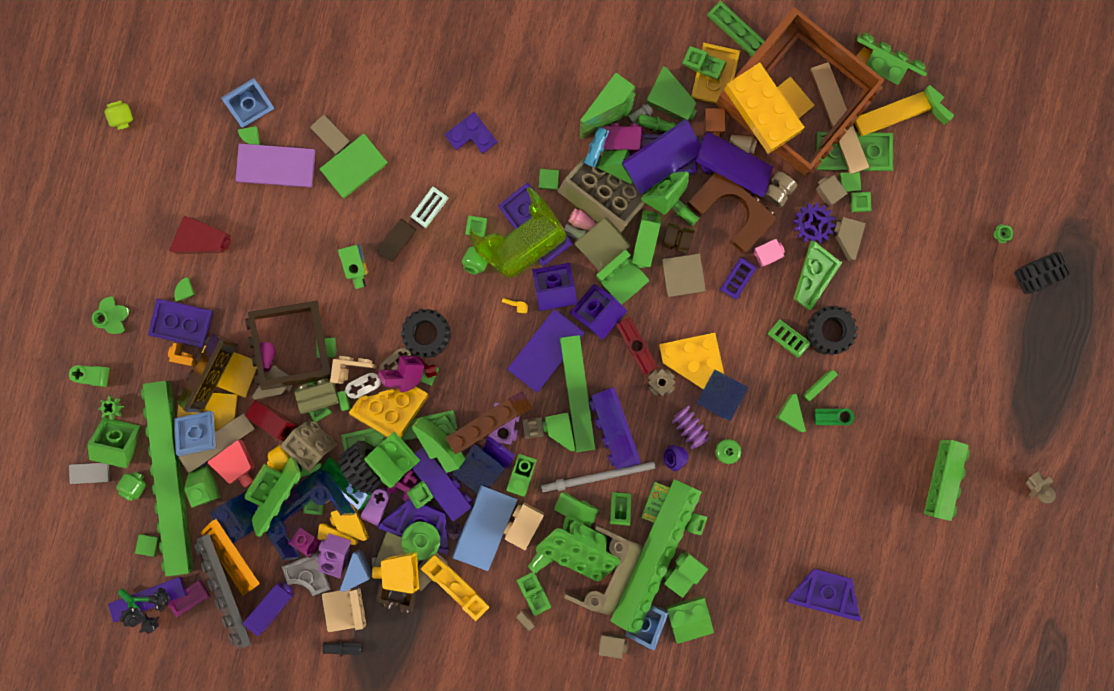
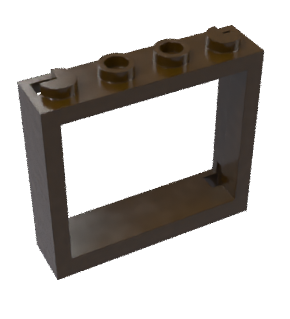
[245,300,331,391]

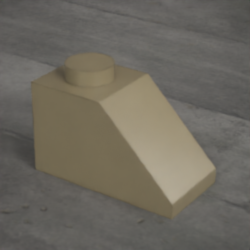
[833,217,866,262]
[252,365,295,400]

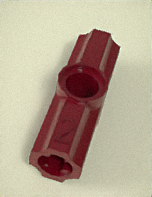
[616,317,658,375]

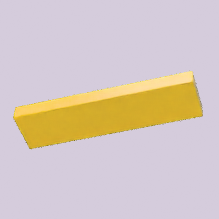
[854,91,932,137]

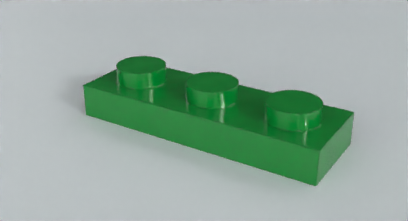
[319,458,372,510]

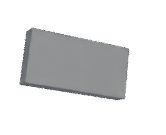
[69,463,110,484]

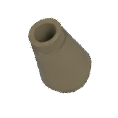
[729,134,758,154]

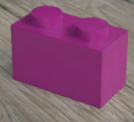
[603,124,644,153]

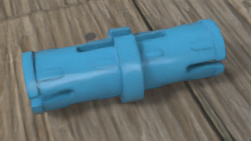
[584,127,609,167]

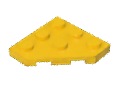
[659,333,727,393]
[349,386,429,438]

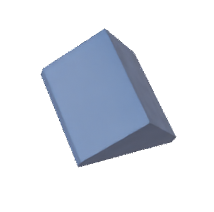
[221,78,274,128]
[340,549,372,592]
[625,604,668,651]

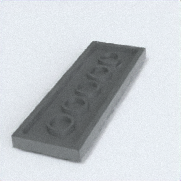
[194,534,251,648]

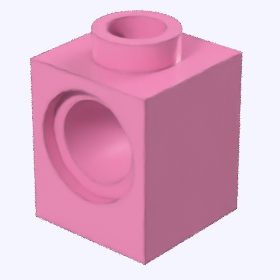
[753,239,785,268]

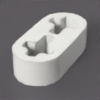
[345,373,381,399]

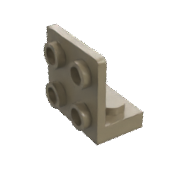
[280,419,338,472]

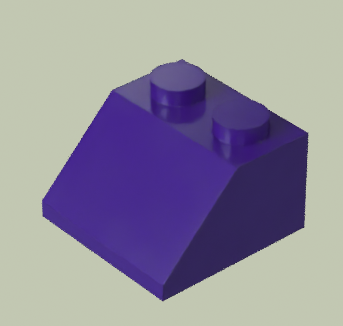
[532,263,577,311]
[570,284,627,340]

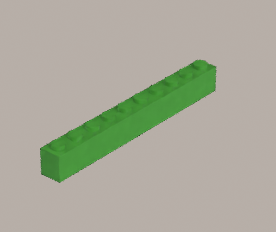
[141,381,194,576]

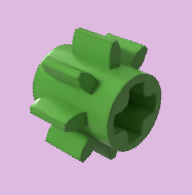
[98,396,125,420]

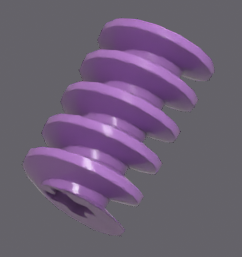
[671,405,711,449]

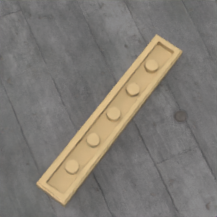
[810,62,869,175]

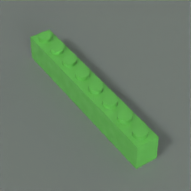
[610,479,701,634]

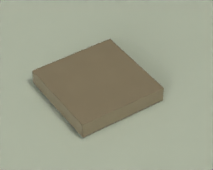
[662,254,706,297]

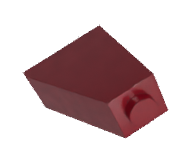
[169,216,231,254]
[245,400,300,441]

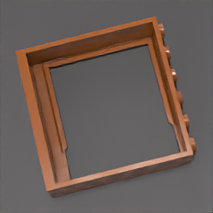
[716,7,885,176]

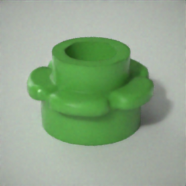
[994,224,1013,243]

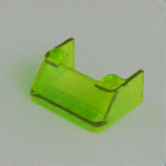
[469,187,567,277]

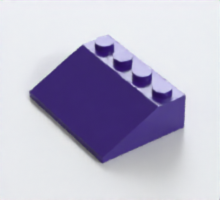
[589,388,641,469]

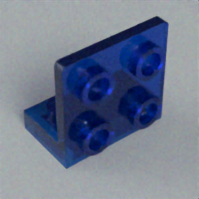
[452,444,506,494]

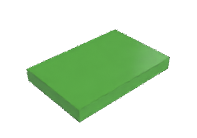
[320,134,388,199]

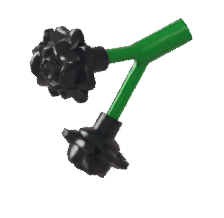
[117,587,170,634]

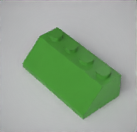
[924,440,970,521]

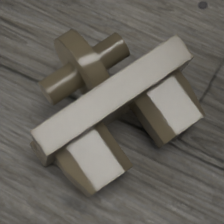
[1025,471,1056,504]

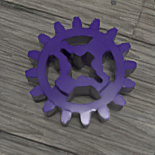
[793,203,836,244]

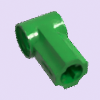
[814,408,854,426]

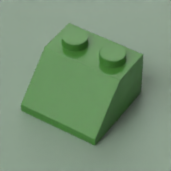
[87,418,141,468]
[665,595,714,644]

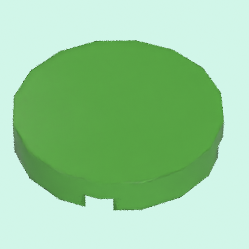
[402,521,440,560]

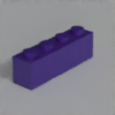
[412,447,473,521]

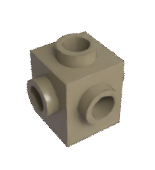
[647,369,676,396]

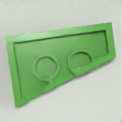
[794,241,842,310]

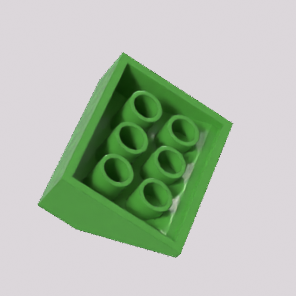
[580,73,636,139]

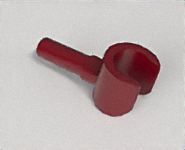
[419,357,437,378]

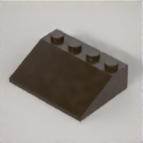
[177,333,238,413]

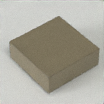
[516,610,535,631]

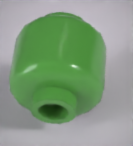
[462,245,490,275]
[715,439,741,464]
[116,472,146,501]

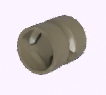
[763,171,798,208]

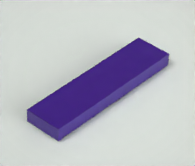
[108,577,187,622]

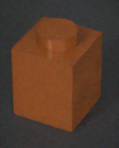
[704,109,725,137]

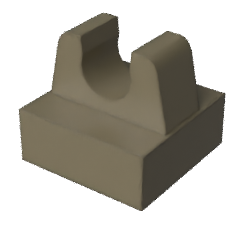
[523,417,544,439]

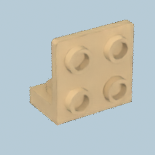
[330,356,377,384]
[322,587,366,632]

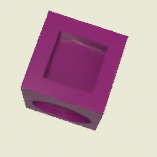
[288,528,321,558]

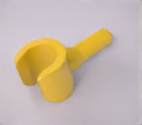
[502,298,528,313]

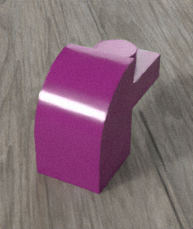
[378,356,424,392]

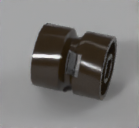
[662,223,695,254]

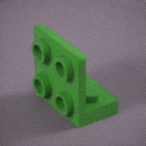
[596,250,649,305]
[364,431,420,488]

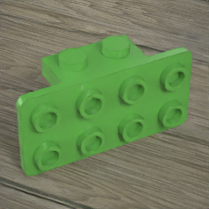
[857,32,927,85]
[244,457,301,537]
[536,520,620,581]

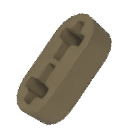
[380,348,412,370]

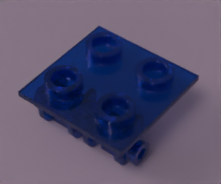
[696,369,749,421]

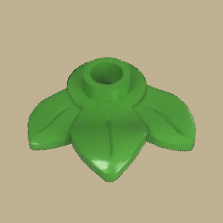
[92,297,130,334]

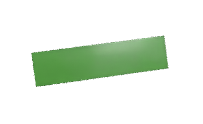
[707,0,765,57]

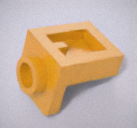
[168,343,197,367]

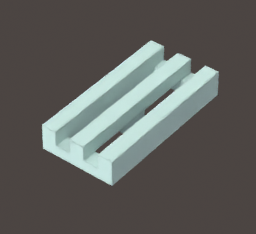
[410,187,449,228]

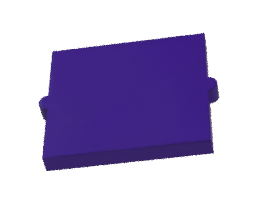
[483,436,515,469]

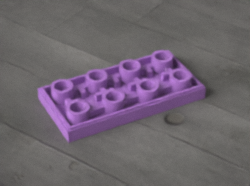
[236,144,316,188]

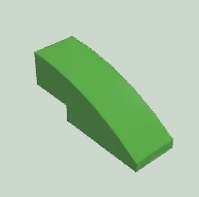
[412,417,466,473]

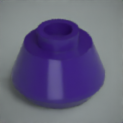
[664,445,689,471]

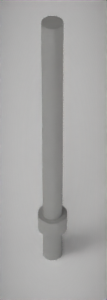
[541,461,655,492]

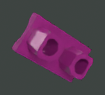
[386,469,418,501]

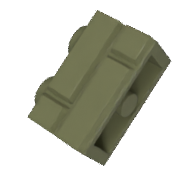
[294,378,339,414]

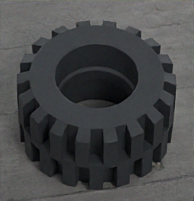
[1014,252,1071,294]
[806,306,858,355]
[401,309,451,358]
[338,440,383,494]

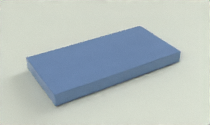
[452,485,517,571]

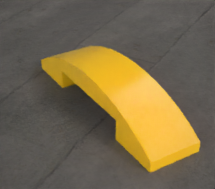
[420,554,489,621]

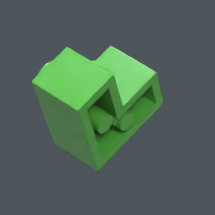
[663,551,708,598]

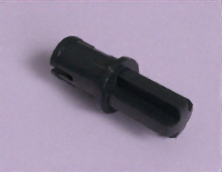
[322,641,362,657]

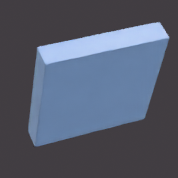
[174,411,216,456]

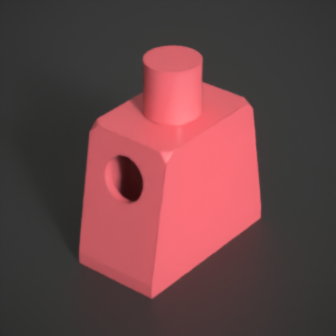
[208,440,255,489]

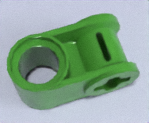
[69,365,110,387]

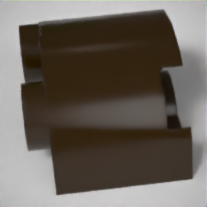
[376,579,417,613]

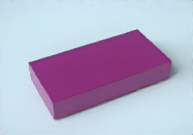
[169,580,210,617]

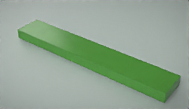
[560,335,595,452]
[341,410,458,451]

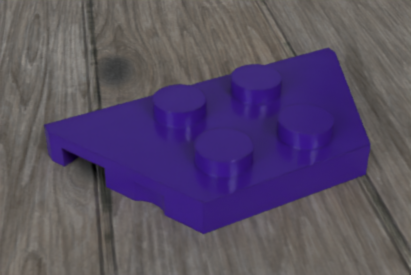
[378,498,448,555]
[787,568,861,622]

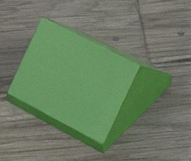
[641,171,689,215]

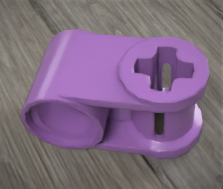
[360,487,390,526]

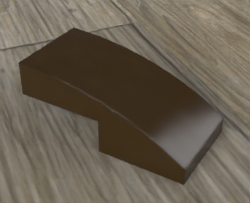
[377,219,416,262]

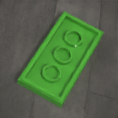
[816,132,893,171]

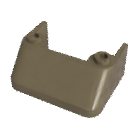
[564,524,643,616]

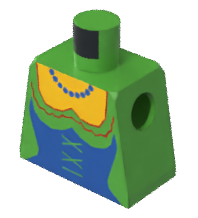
[338,244,368,289]

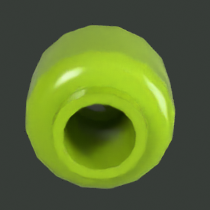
[104,101,133,130]

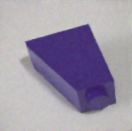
[243,582,295,636]

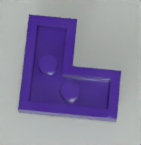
[444,112,498,154]

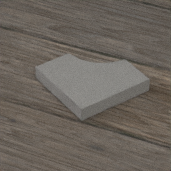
[281,552,332,596]

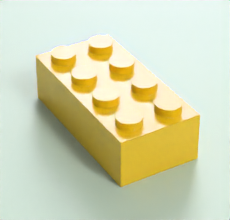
[724,63,805,154]

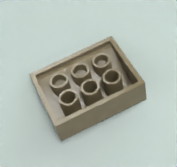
[558,152,649,234]

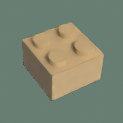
[503,502,544,550]

